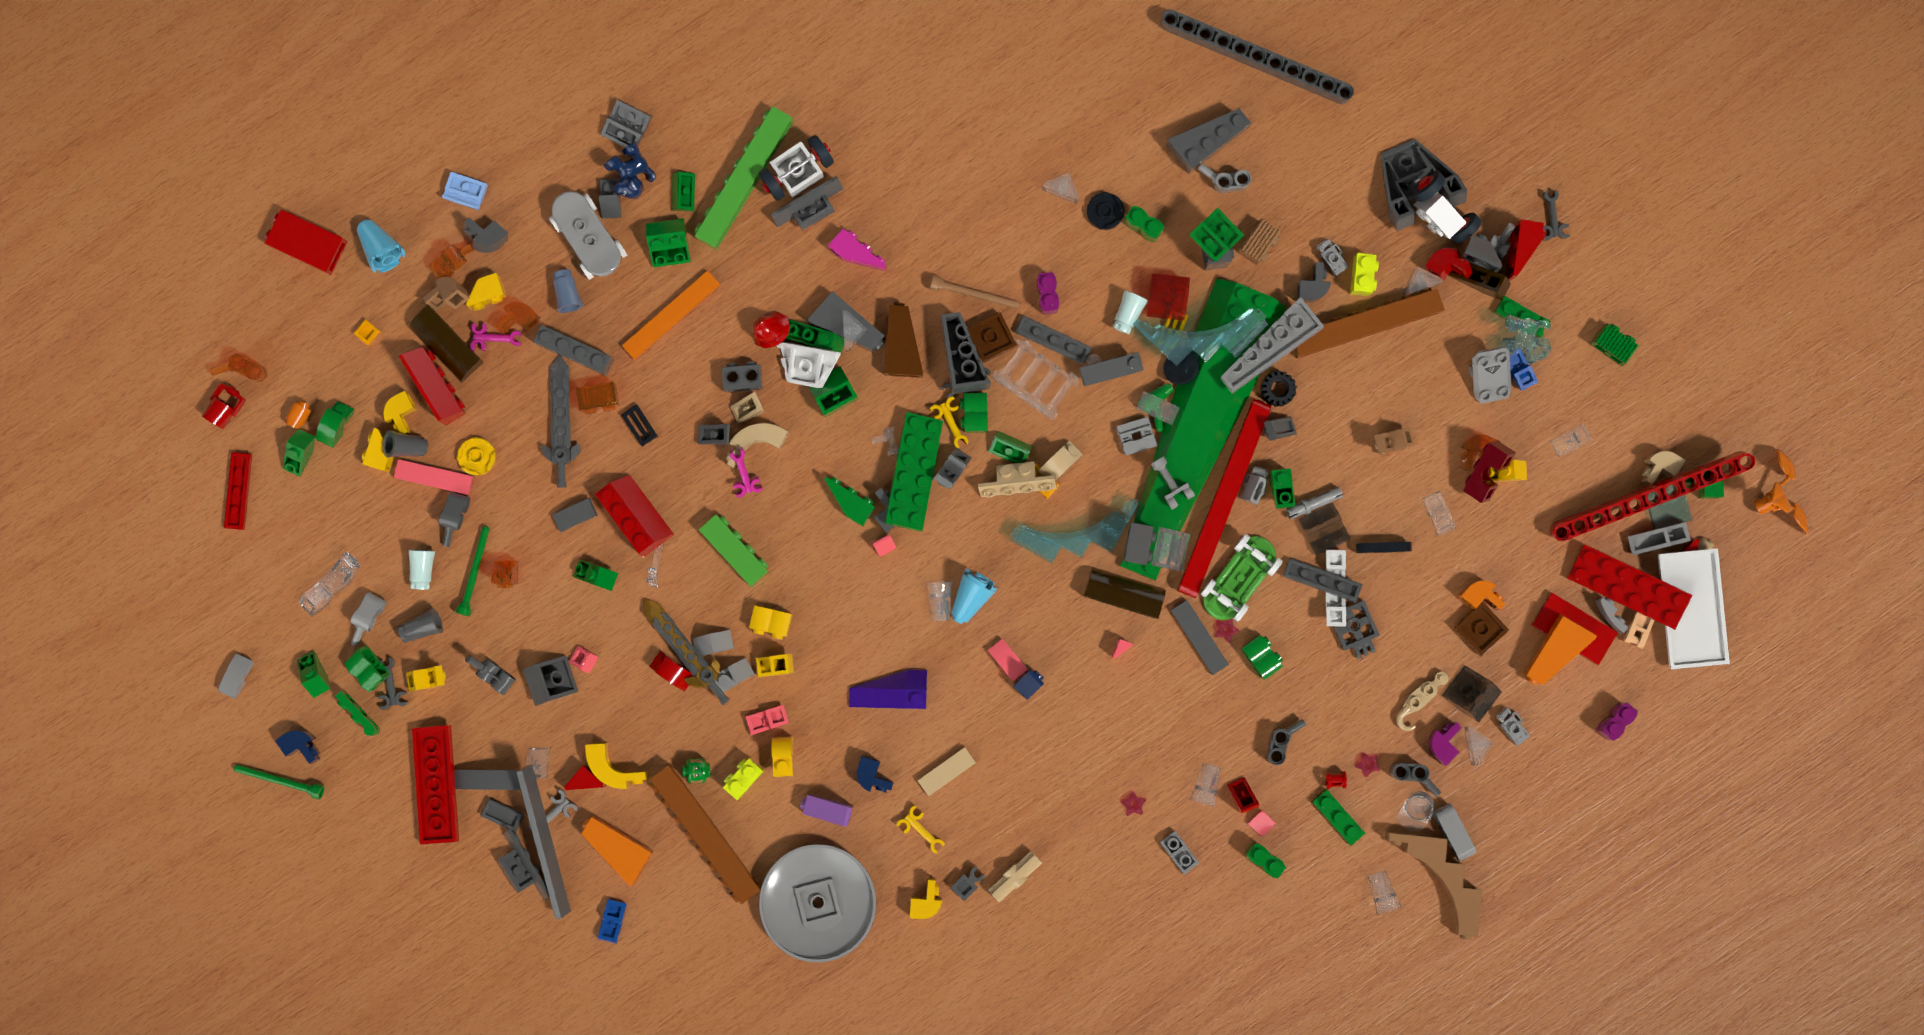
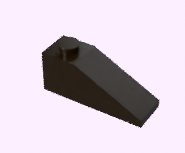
[1448,263,1511,301]

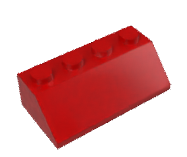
[399,347,466,426]
[595,475,675,558]

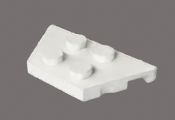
[777,342,841,388]

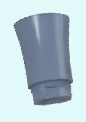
[553,269,584,313]

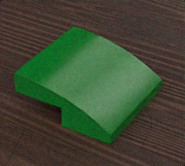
[1189,207,1244,262]

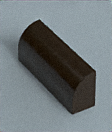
[409,305,484,383]
[1084,568,1166,619]

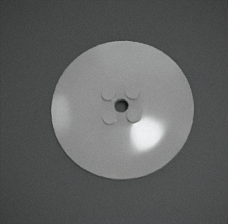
[759,844,876,962]

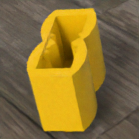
[749,605,793,640]

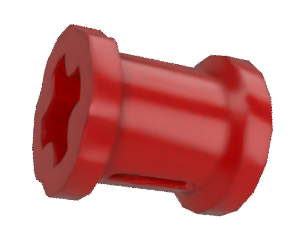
[1325,771,1347,789]

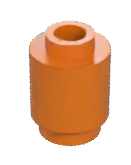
[285,400,312,429]

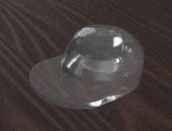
[1398,791,1435,831]

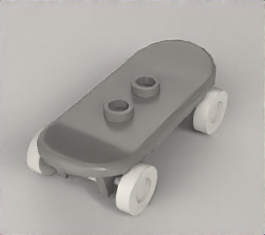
[548,191,628,280]

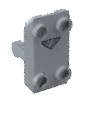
[1468,346,1511,404]

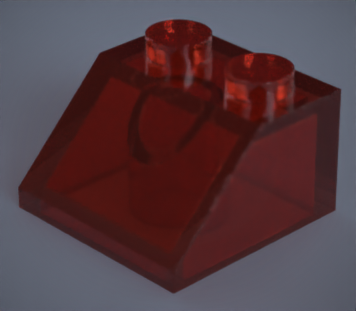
[1146,273,1190,321]

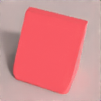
[873,535,896,556]
[1112,639,1133,658]
[569,645,598,673]
[1247,809,1276,837]

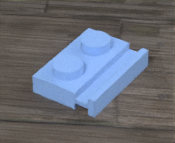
[442,172,488,211]

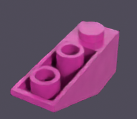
[828,228,887,271]

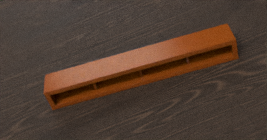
[1294,287,1445,359]
[650,764,761,905]

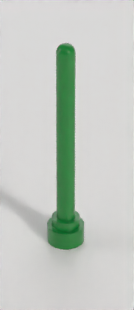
[455,526,489,617]
[233,765,325,800]

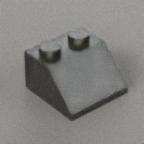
[1442,666,1502,722]

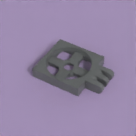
[1333,600,1380,659]

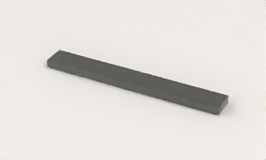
[516,765,571,919]

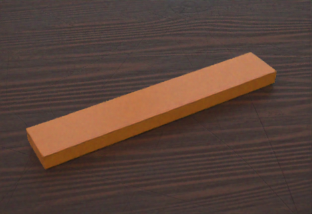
[622,270,721,360]

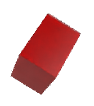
[564,765,606,790]
[1227,777,1260,813]

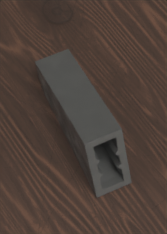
[807,291,885,353]

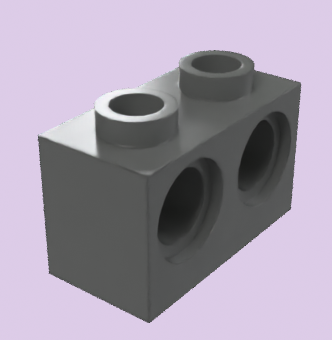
[722,362,763,393]

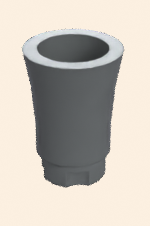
[382,431,428,458]
[398,608,443,643]

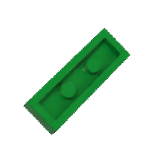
[1312,789,1366,846]

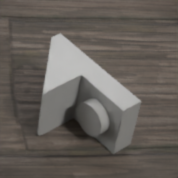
[715,658,755,693]

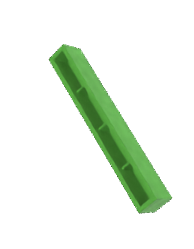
[694,106,794,251]

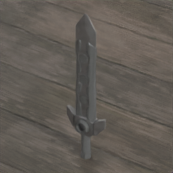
[542,356,581,488]

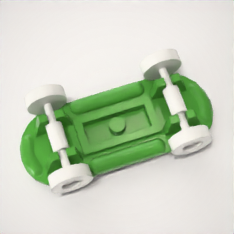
[1201,533,1283,622]

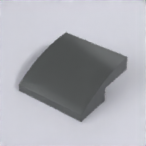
[600,99,652,147]

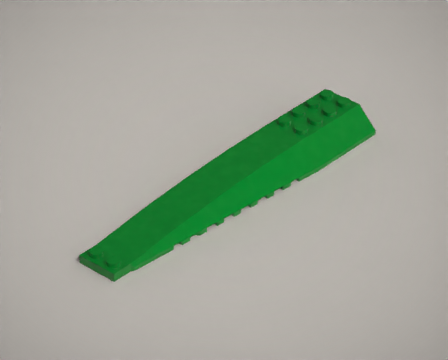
[1120,279,1287,581]

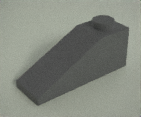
[1079,352,1143,386]

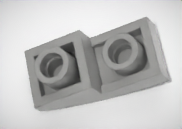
[1595,597,1629,634]
[218,654,254,699]
[1160,831,1200,875]

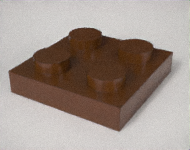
[967,312,1017,363]
[1454,602,1509,656]

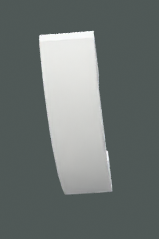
[1326,550,1346,627]

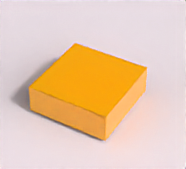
[353,319,381,346]

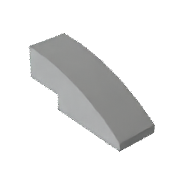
[1628,522,1691,555]

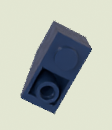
[1013,670,1044,700]

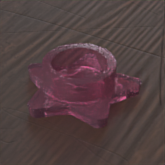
[1215,618,1239,643]
[1355,753,1380,777]
[1121,791,1146,816]

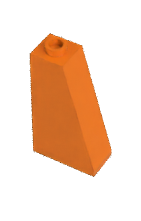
[1523,614,1597,685]
[581,816,654,886]

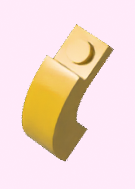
[585,743,648,789]

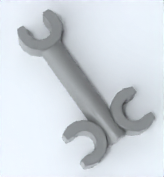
[528,789,579,830]

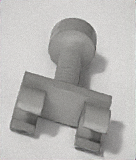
[1151,456,1195,510]

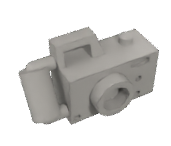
[1317,239,1349,277]
[1240,466,1268,505]
[1497,707,1530,746]

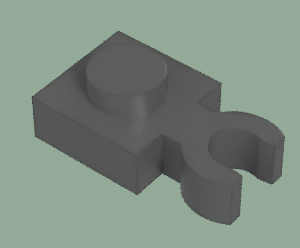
[950,866,985,901]

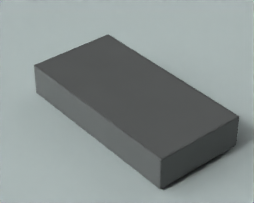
[480,798,525,832]

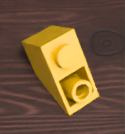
[466,273,507,311]
[362,428,394,473]
[1489,460,1527,482]

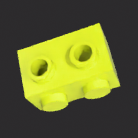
[1350,253,1379,296]
[723,758,765,800]

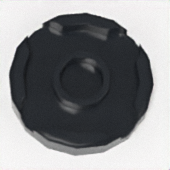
[1086,192,1124,231]
[1163,348,1200,385]

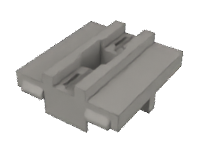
[1116,417,1157,456]

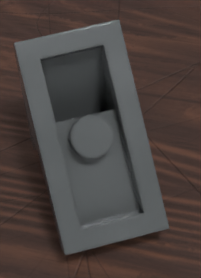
[599,179,622,219]
[698,424,730,446]

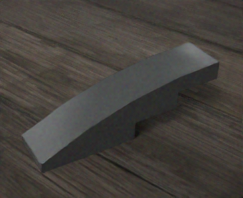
[454,769,521,790]

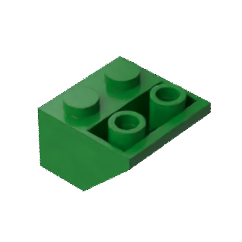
[646,218,691,268]
[808,366,859,418]

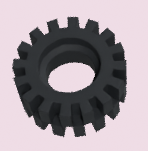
[1261,371,1297,407]

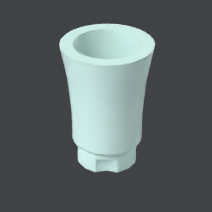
[1112,290,1148,335]
[408,550,436,590]

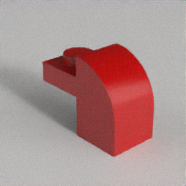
[1425,248,1472,282]
[649,651,693,692]

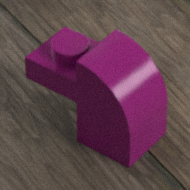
[1428,722,1462,766]

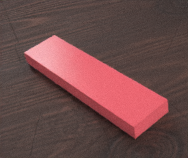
[394,459,474,495]

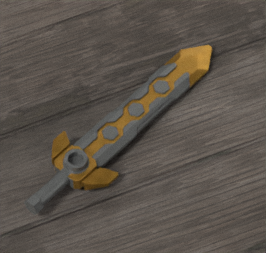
[643,599,730,705]

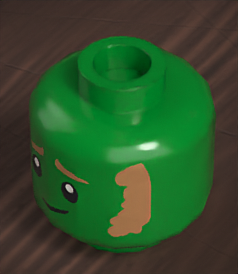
[681,758,710,784]

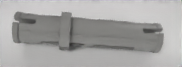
[1286,486,1343,520]

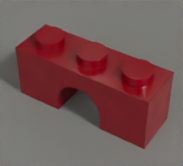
[1463,440,1516,503]

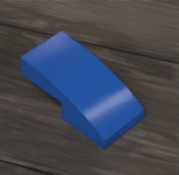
[1510,347,1538,391]
[598,899,627,944]

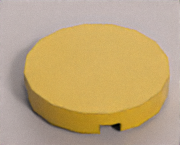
[457,437,496,476]

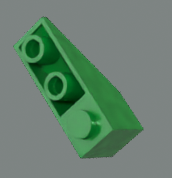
[786,320,846,358]
[824,476,875,527]

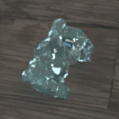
[1501,315,1551,364]

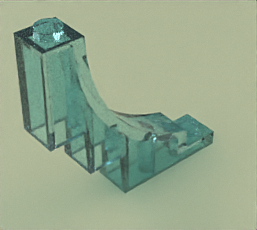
[1133,307,1268,366]
[1010,498,1139,564]

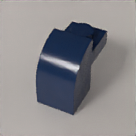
[275,730,320,764]
[857,756,894,793]

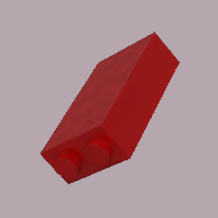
[264,209,348,275]

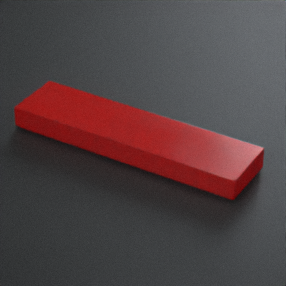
[224,452,252,530]

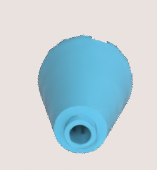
[357,220,405,273]
[951,568,998,624]

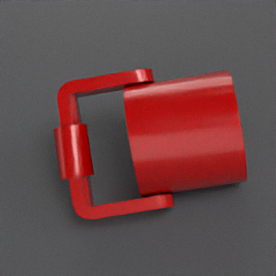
[202,384,246,429]

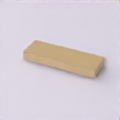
[918,747,976,796]

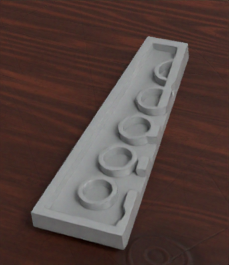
[1220,297,1324,393]

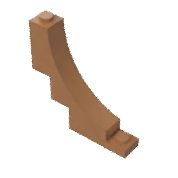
[1385,832,1482,940]

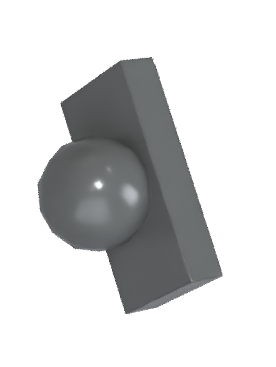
[1264,416,1297,441]

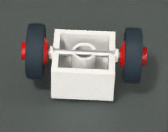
[758,135,834,201]
[1412,171,1481,243]

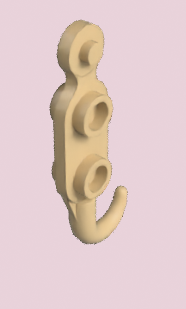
[1396,672,1448,731]

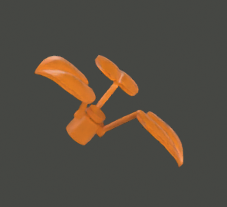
[1755,449,1809,534]

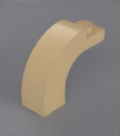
[726,423,789,469]

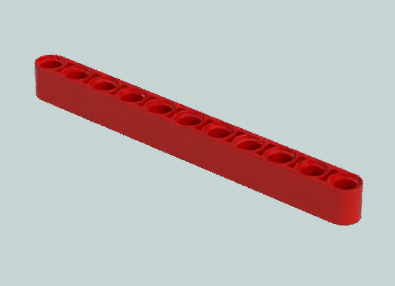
[1177,399,1272,598]
[1549,451,1755,541]

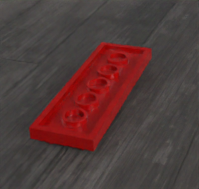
[1567,544,1693,630]
[412,725,459,845]

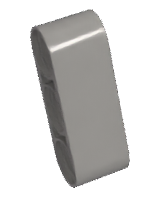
[1433,803,1477,862]

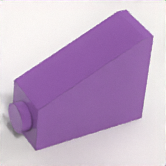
[800,794,853,827]

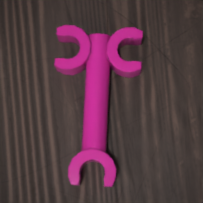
[471,323,522,351]
[730,447,763,498]

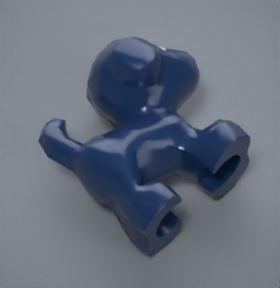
[603,142,656,199]

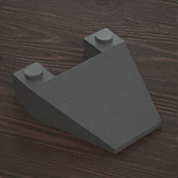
[1381,139,1467,231]

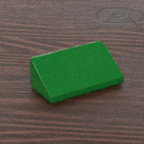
[671,171,695,212]
[988,431,1032,464]

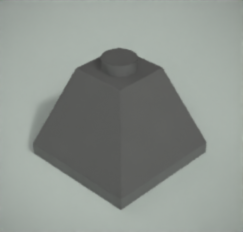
[1462,234,1502,273]

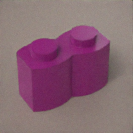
[1037,272,1059,315]
[1596,702,1638,741]

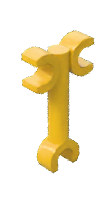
[930,397,968,448]
[896,805,945,854]

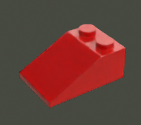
[1505,219,1546,281]

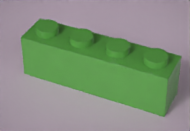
[699,514,769,587]

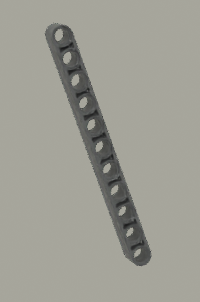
[1160,10,1354,105]

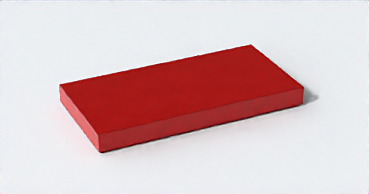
[1531,592,1618,665]

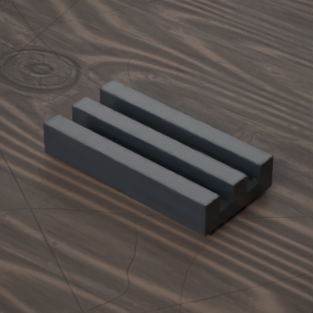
[621,405,658,447]

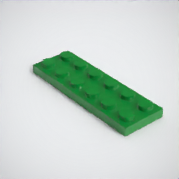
[884,412,943,532]

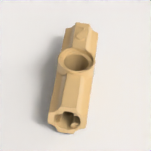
[988,851,1042,902]

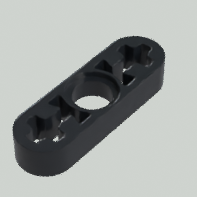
[1356,542,1412,554]

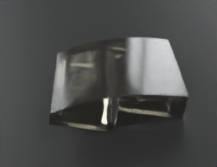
[1299,503,1351,556]

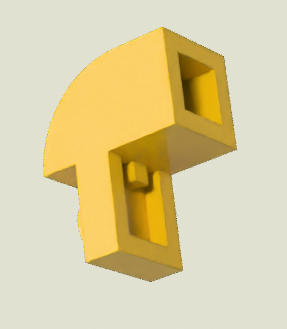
[384,391,417,435]
[756,654,794,677]
[406,665,446,692]
[772,736,794,777]
[910,878,942,919]

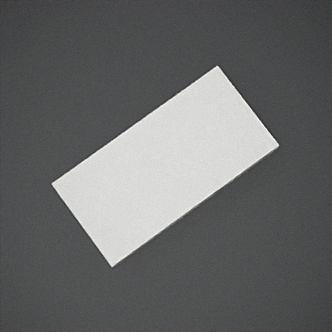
[1657,548,1730,669]

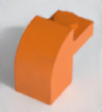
[1458,581,1506,610]

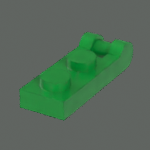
[1494,296,1551,339]
[335,691,380,736]

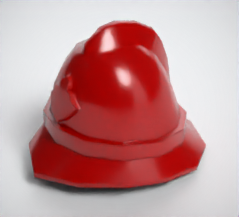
[753,312,790,348]

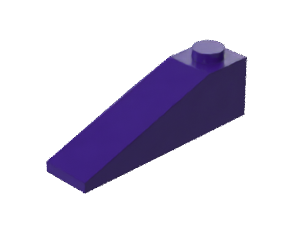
[849,670,927,709]

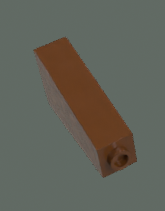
[885,302,923,378]

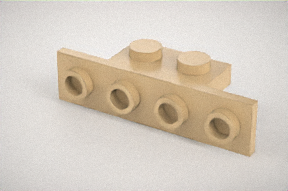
[978,461,1057,498]

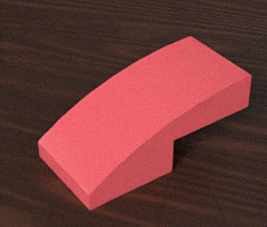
[988,638,1029,683]
[745,705,789,736]

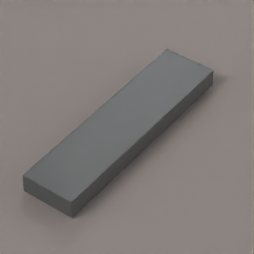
[1015,315,1092,365]
[1283,558,1363,603]
[1171,600,1229,675]

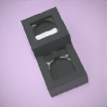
[553,498,598,532]

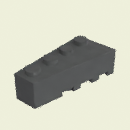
[1166,108,1251,174]
[940,312,991,394]

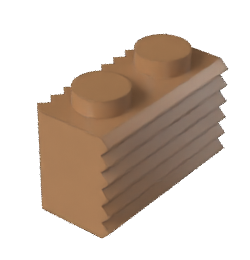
[1238,219,1281,265]

